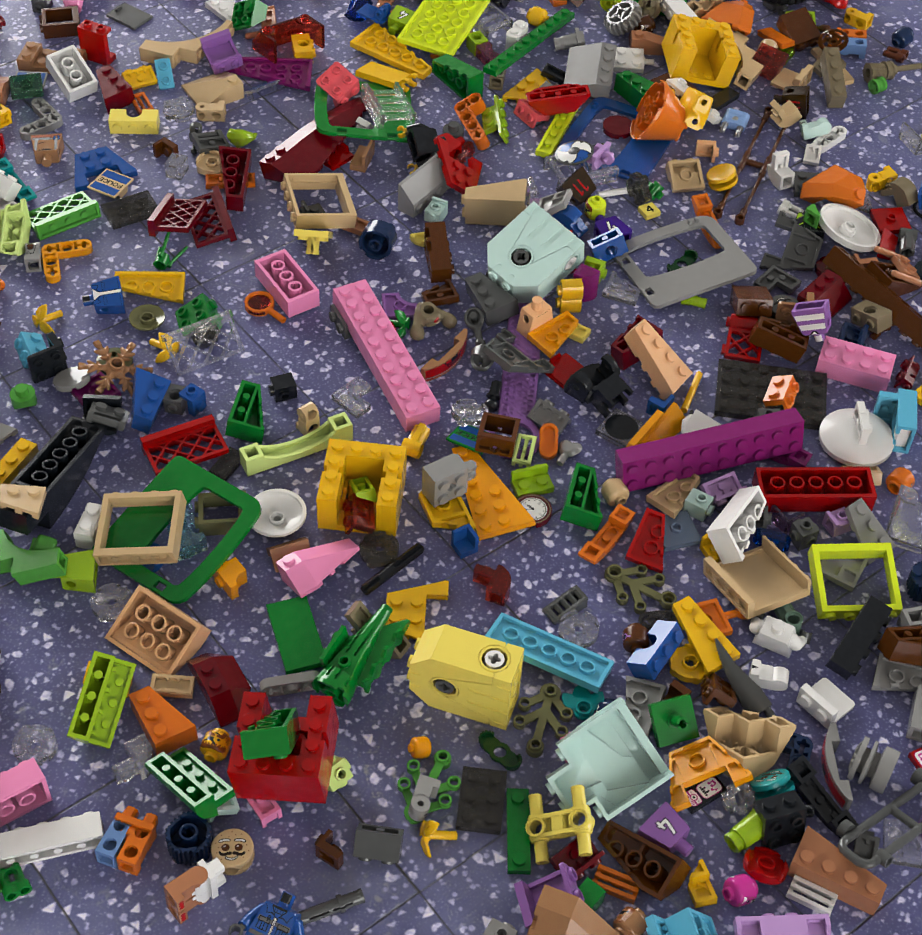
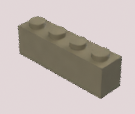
[820,47,847,108]

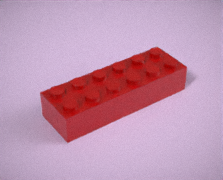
[752,467,877,512]

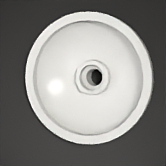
[252,489,307,537]

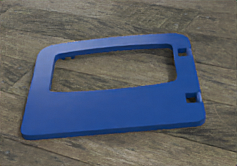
[558,97,673,185]

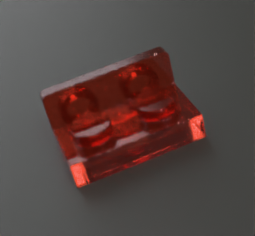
[342,492,375,535]

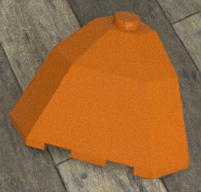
[700,0,755,36]
[800,165,866,209]

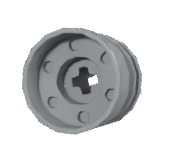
[847,736,901,794]

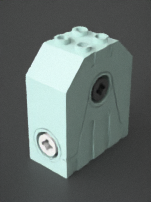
[487,201,585,303]

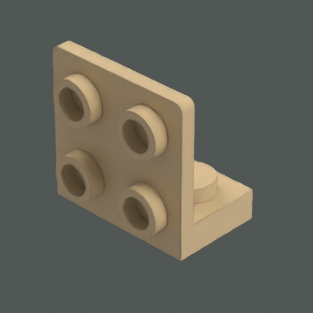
[770,64,814,90]

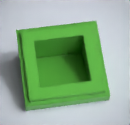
[803,203,821,229]

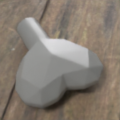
[556,440,582,466]

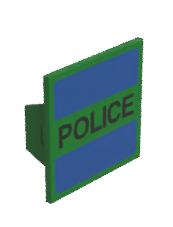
[446,422,489,455]

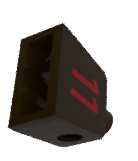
[773,86,810,119]
[556,166,597,206]

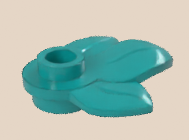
[562,685,604,720]

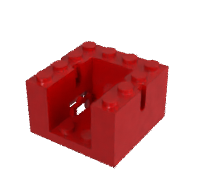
[227,691,339,804]

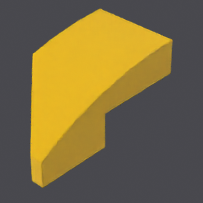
[687,859,718,908]

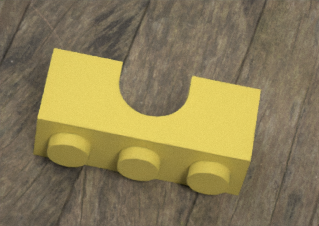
[108,109,160,134]

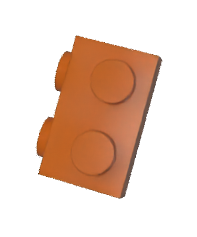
[763,375,799,410]

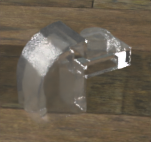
[111,733,154,785]

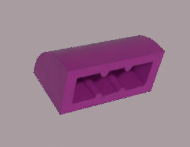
[573,263,600,302]

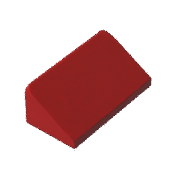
[877,228,898,260]

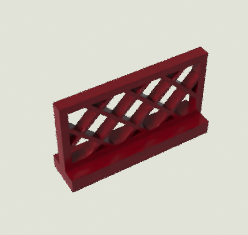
[191,185,237,248]
[147,193,207,237]

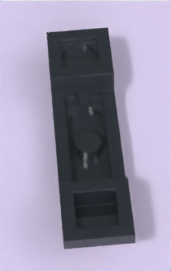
[786,755,859,839]

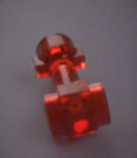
[453,141,475,164]

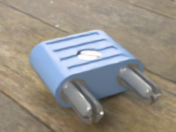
[720,108,750,137]

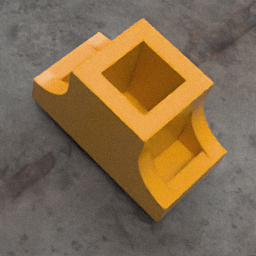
[213,557,248,600]

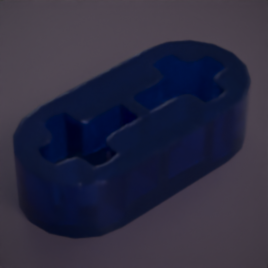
[753,528,791,552]

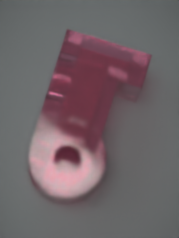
[476,41,499,65]

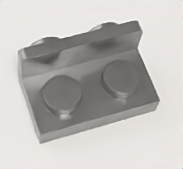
[527,398,572,437]

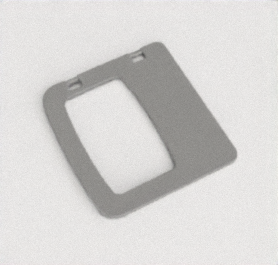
[613,216,757,309]

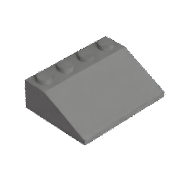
[564,42,617,98]

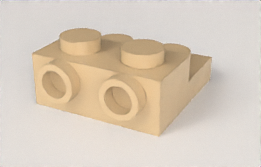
[665,158,705,193]

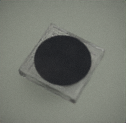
[595,408,645,448]

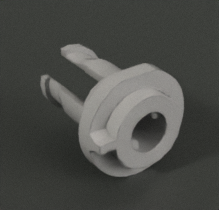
[553,27,585,51]

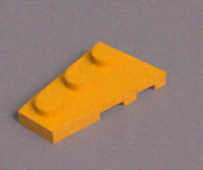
[527,311,579,358]

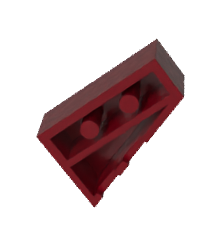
[96,64,135,115]
[611,315,663,370]

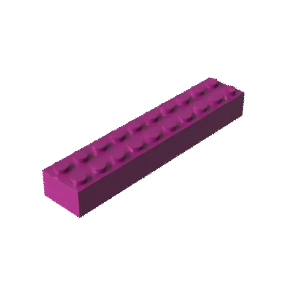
[615,408,805,492]

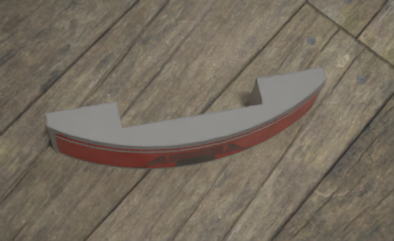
[821,722,853,810]

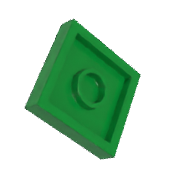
[648,694,700,748]

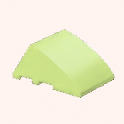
[0,198,31,256]

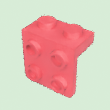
[316,62,360,107]

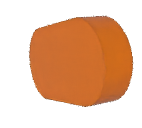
[539,423,558,460]

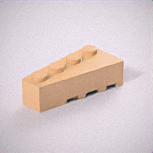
[624,319,693,400]

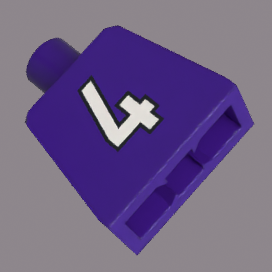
[594,215,632,248]

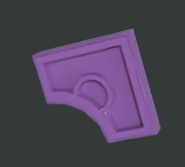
[381,292,417,321]

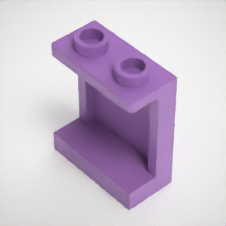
[200,29,243,75]
[514,862,584,929]

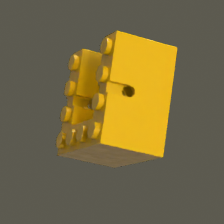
[661,13,741,89]
[316,438,407,537]

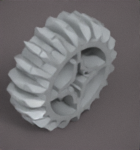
[603,0,643,36]

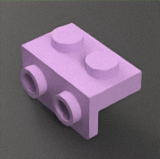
[699,471,747,507]

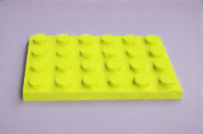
[397,0,490,56]

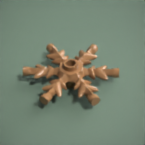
[78,340,153,397]

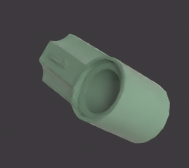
[774,603,803,635]

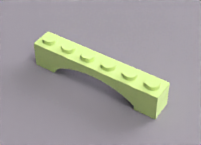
[239,412,353,476]

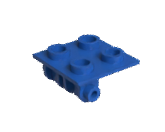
[356,2,391,24]

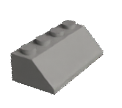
[398,153,451,218]

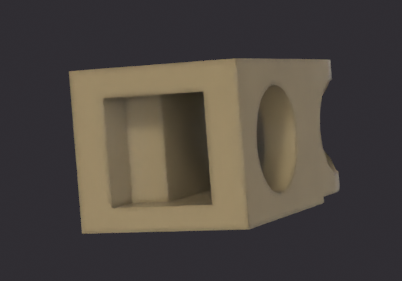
[489,70,506,91]

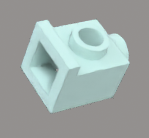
[424,196,448,222]

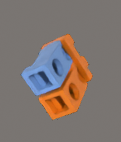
[827,27,867,59]
[95,805,158,876]

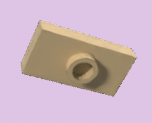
[150,673,196,699]

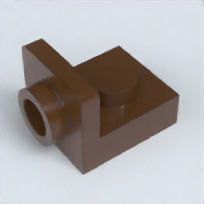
[153,137,179,161]
[315,829,344,870]

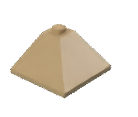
[181,72,244,104]

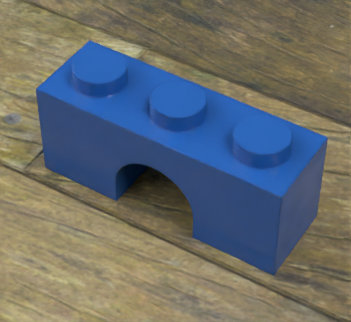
[626,620,685,680]

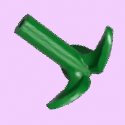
[389,310,411,339]

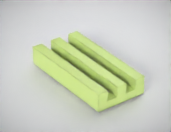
[511,433,537,467]

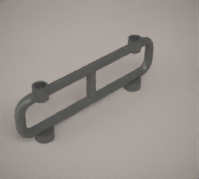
[836,768,922,869]

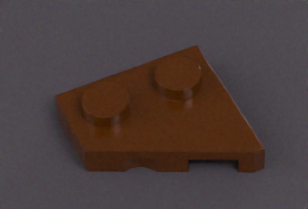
[421,278,460,306]

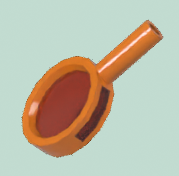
[244,291,286,324]

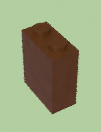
[776,7,821,53]
[730,285,773,317]

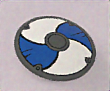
[555,140,594,165]

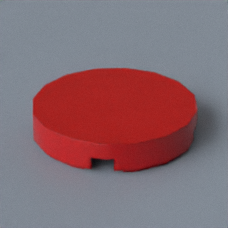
[742,846,789,885]

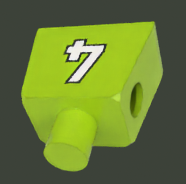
[388,5,415,35]

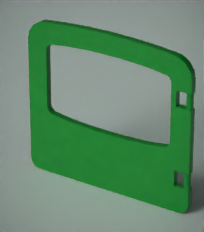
[314,81,412,143]
[92,456,262,604]

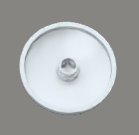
[819,203,881,252]

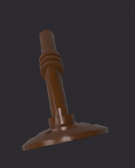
[816,24,849,51]

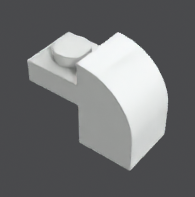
[767,150,795,191]

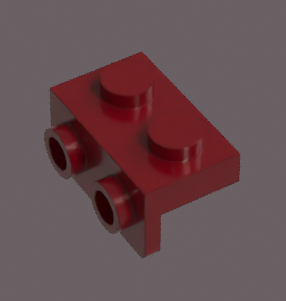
[548,837,606,882]

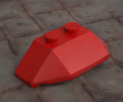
[526,84,591,116]

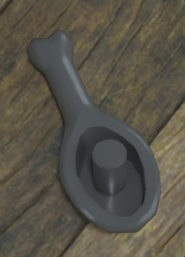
[464,307,486,346]

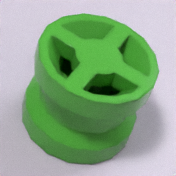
[868,76,888,95]

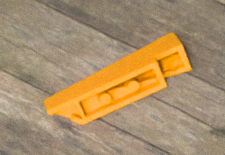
[626,402,685,447]

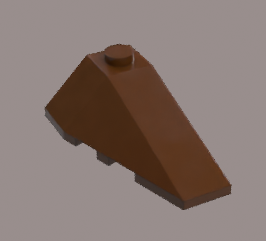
[597,820,691,901]

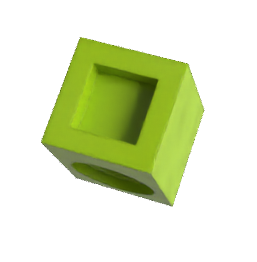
[466,30,488,56]

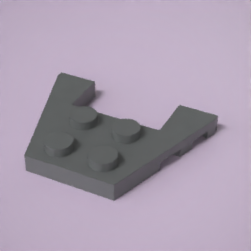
[759,211,824,271]
[482,328,555,373]

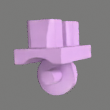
[586,141,615,171]

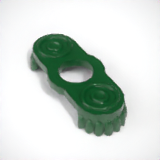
[667,249,698,272]
[478,730,522,771]

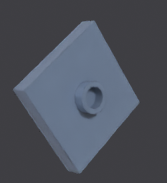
[664,510,701,552]

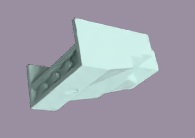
[545,697,675,821]

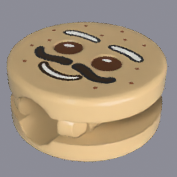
[211,828,255,875]

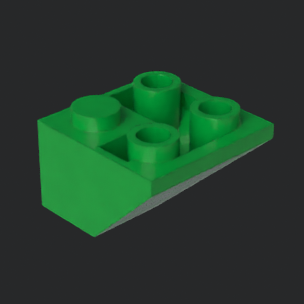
[231,0,268,31]

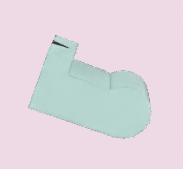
[799,117,832,140]

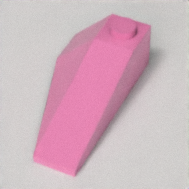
[276,538,360,598]

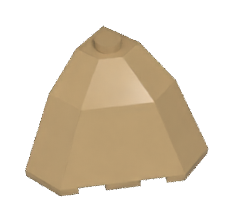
[703,706,796,784]

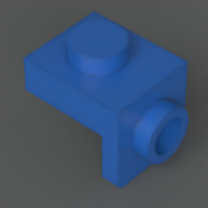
[179,383,207,417]

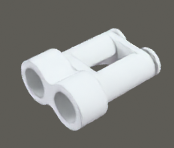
[777,199,805,220]

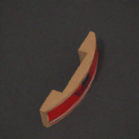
[421,328,468,382]

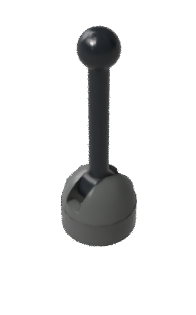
[189,122,202,155]

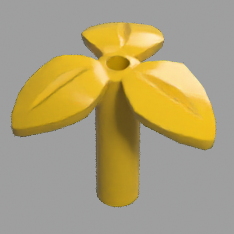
[32,304,63,334]
[149,332,180,363]
[419,820,458,858]

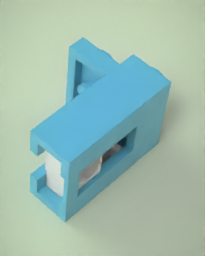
[872,388,917,454]

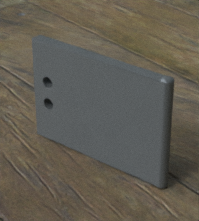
[106,2,153,30]

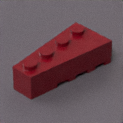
[219,146,252,211]

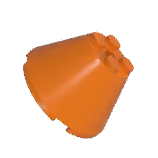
[630,80,688,142]

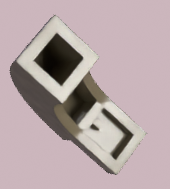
[344,600,412,659]

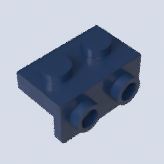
[838,321,869,346]

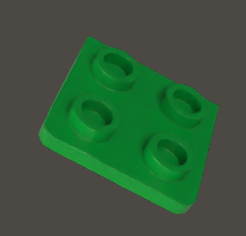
[175,293,222,336]

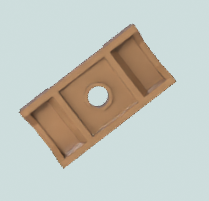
[16,41,87,74]

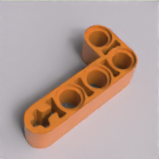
[454,93,490,151]

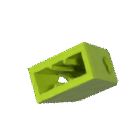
[56,549,98,593]

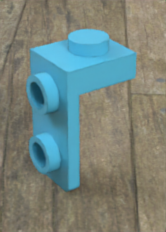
[154,58,175,90]

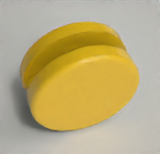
[706,163,738,191]

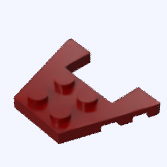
[433,136,483,194]

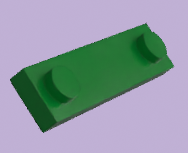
[506,788,531,875]

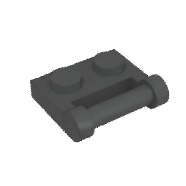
[189,129,230,154]
[86,401,130,432]

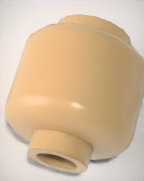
[601,478,630,506]

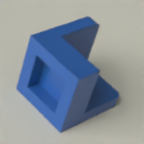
[646,394,675,416]
[451,523,479,559]

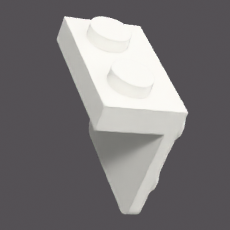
[796,678,855,730]

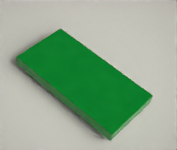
[266,596,323,675]

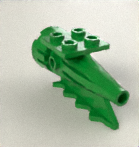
[311,604,410,707]

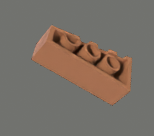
[787,826,887,916]

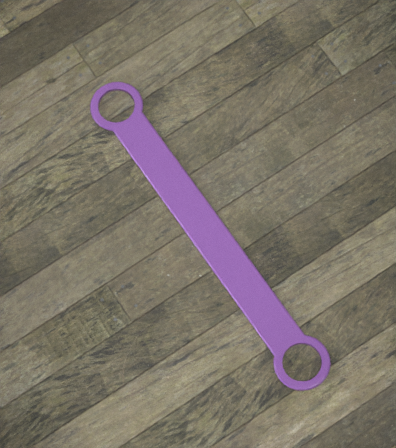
[487,199,546,459]

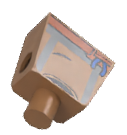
[31,133,64,167]

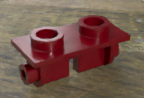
[894,355,920,390]

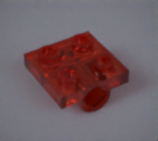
[753,42,789,81]

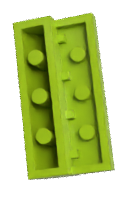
[67,650,137,749]

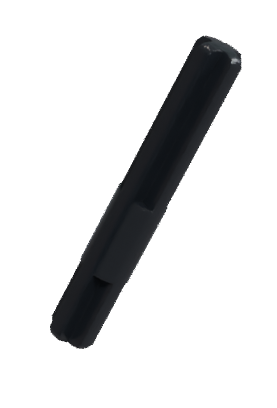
[360,543,424,595]

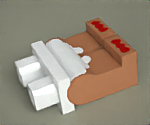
[164,857,226,924]

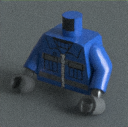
[228,891,305,935]

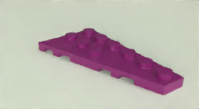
[225,57,313,92]

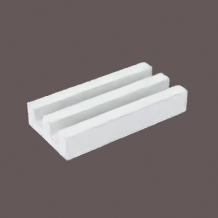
[786,875,838,917]

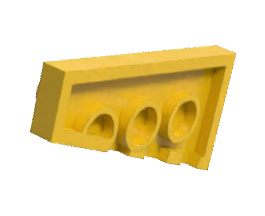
[114,271,186,304]

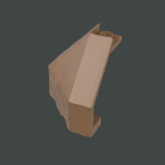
[527,884,620,935]

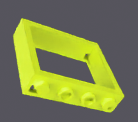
[807,543,903,621]

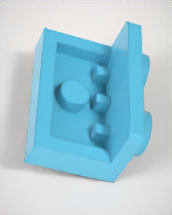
[14,331,47,369]

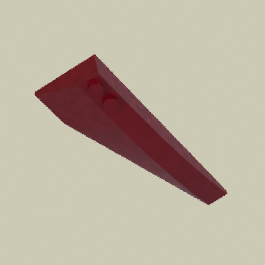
[259,96,374,182]

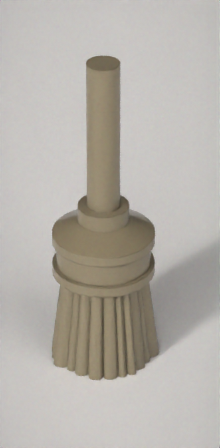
[862,60,922,83]

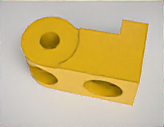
[844,7,874,30]
[866,165,898,192]

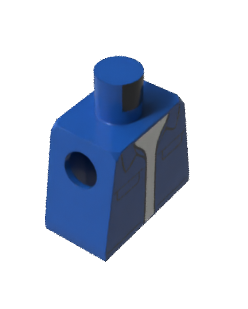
[82,276,126,314]

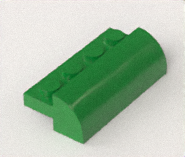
[145,746,235,819]

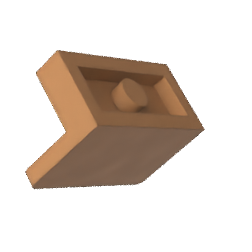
[350,140,375,173]
[266,537,310,573]

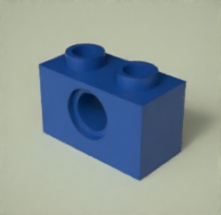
[587,227,629,262]

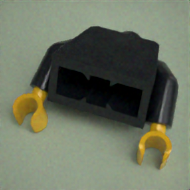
[397,123,446,174]

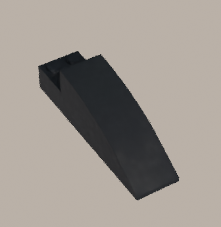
[0,416,106,535]

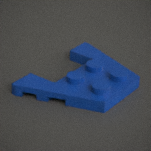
[75,146,138,193]

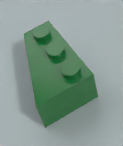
[225,380,264,445]
[560,462,603,531]

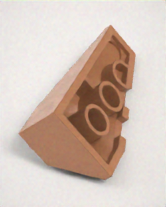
[629,30,664,55]

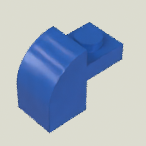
[552,205,589,238]

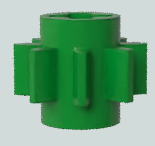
[644,180,665,201]

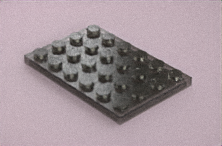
[714,359,827,430]

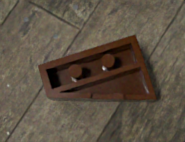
[424,221,455,283]
[877,626,922,666]

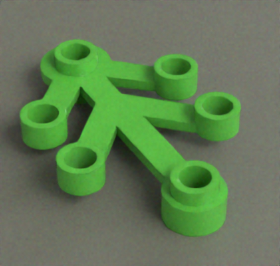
[397,750,461,824]

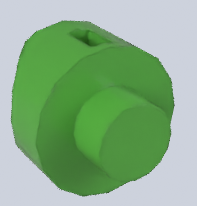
[9,383,37,409]

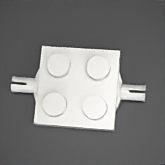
[613,47,654,74]

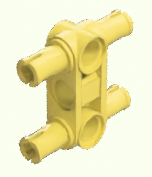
[525,785,595,865]

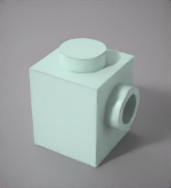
[683,488,715,522]

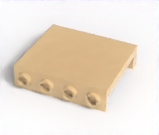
[703,535,811,620]

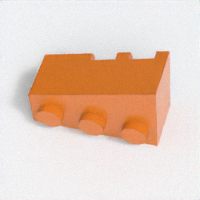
[128,686,198,756]

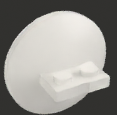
[819,401,894,467]

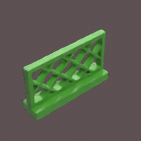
[29,191,101,241]

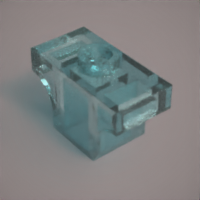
[171,525,208,565]

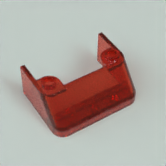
[252,14,325,64]

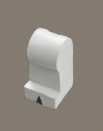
[749,659,789,691]

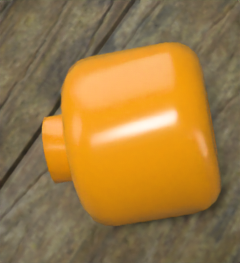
[408,736,432,759]

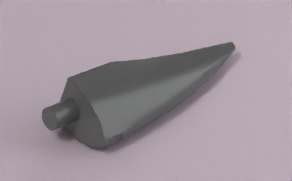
[715,638,776,718]

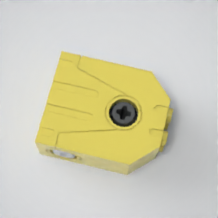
[407,624,525,730]

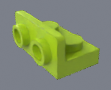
[510,463,554,499]

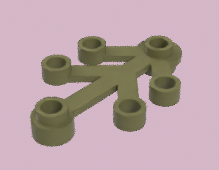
[604,564,677,615]
[513,683,573,758]

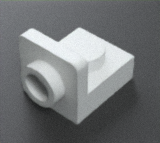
[802,143,823,166]

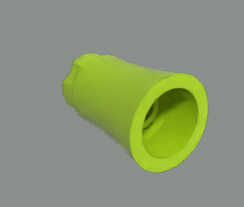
[724,808,763,853]

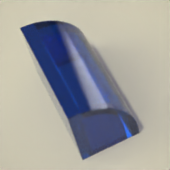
[344,0,373,22]

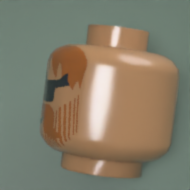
[613,907,647,935]

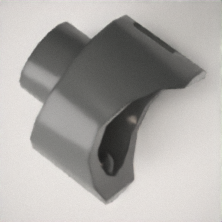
[443,121,464,138]
[470,344,494,371]

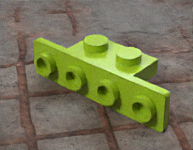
[481,95,510,144]

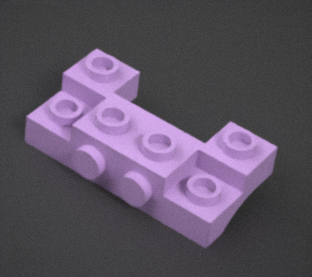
[733,912,831,935]

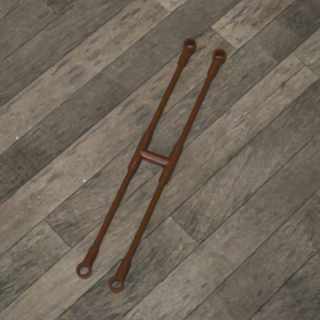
[713,106,788,226]

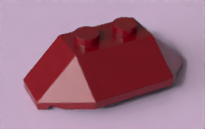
[186,653,251,728]

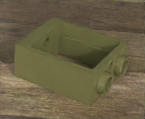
[194,490,246,536]

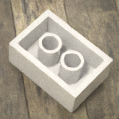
[46,44,98,103]

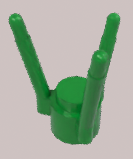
[153,232,188,270]

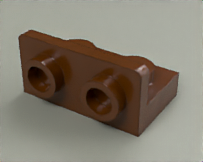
[700,672,737,708]

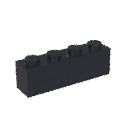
[825,595,893,680]

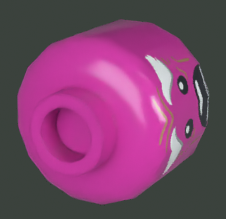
[722,874,758,907]

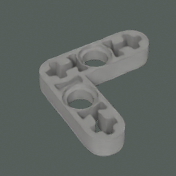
[19,98,63,141]

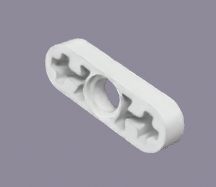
[813,126,847,154]

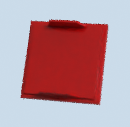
[323,142,354,171]
[544,353,584,388]

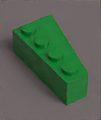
[432,54,484,99]

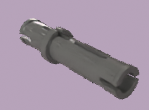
[299,888,365,925]

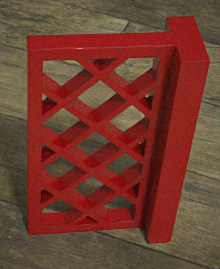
[140,414,229,476]

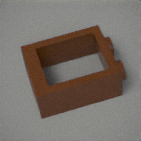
[39,6,80,39]
[475,412,521,458]

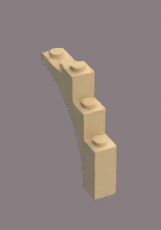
[708,17,764,91]
[139,20,235,69]

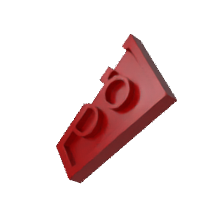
[625,507,665,574]

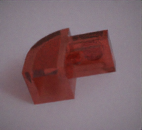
[473,564,511,607]

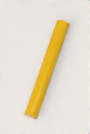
[681,371,703,413]

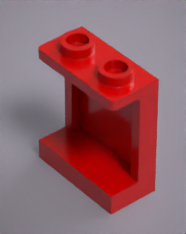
[77,19,116,65]

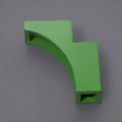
[0,529,68,585]

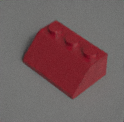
[797,269,852,319]

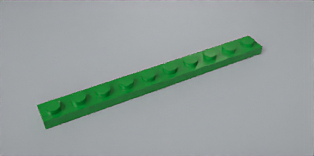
[483,9,575,77]

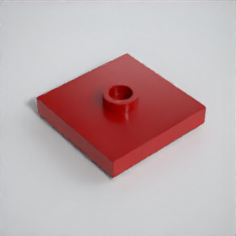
[869,207,912,235]

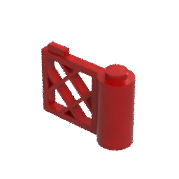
[721,313,762,364]

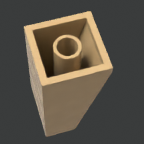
[461,179,528,226]

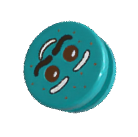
[750,769,795,800]

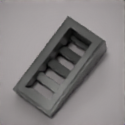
[542,585,588,625]

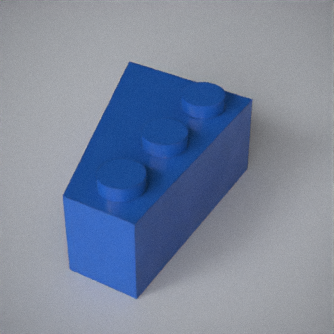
[131,367,171,434]

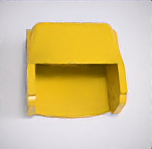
[680,87,713,131]

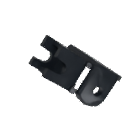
[563,354,634,419]

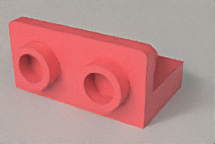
[513,99,551,128]

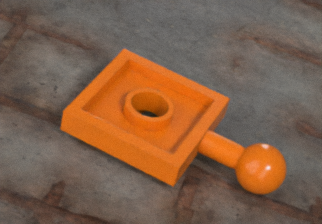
[696,598,746,636]

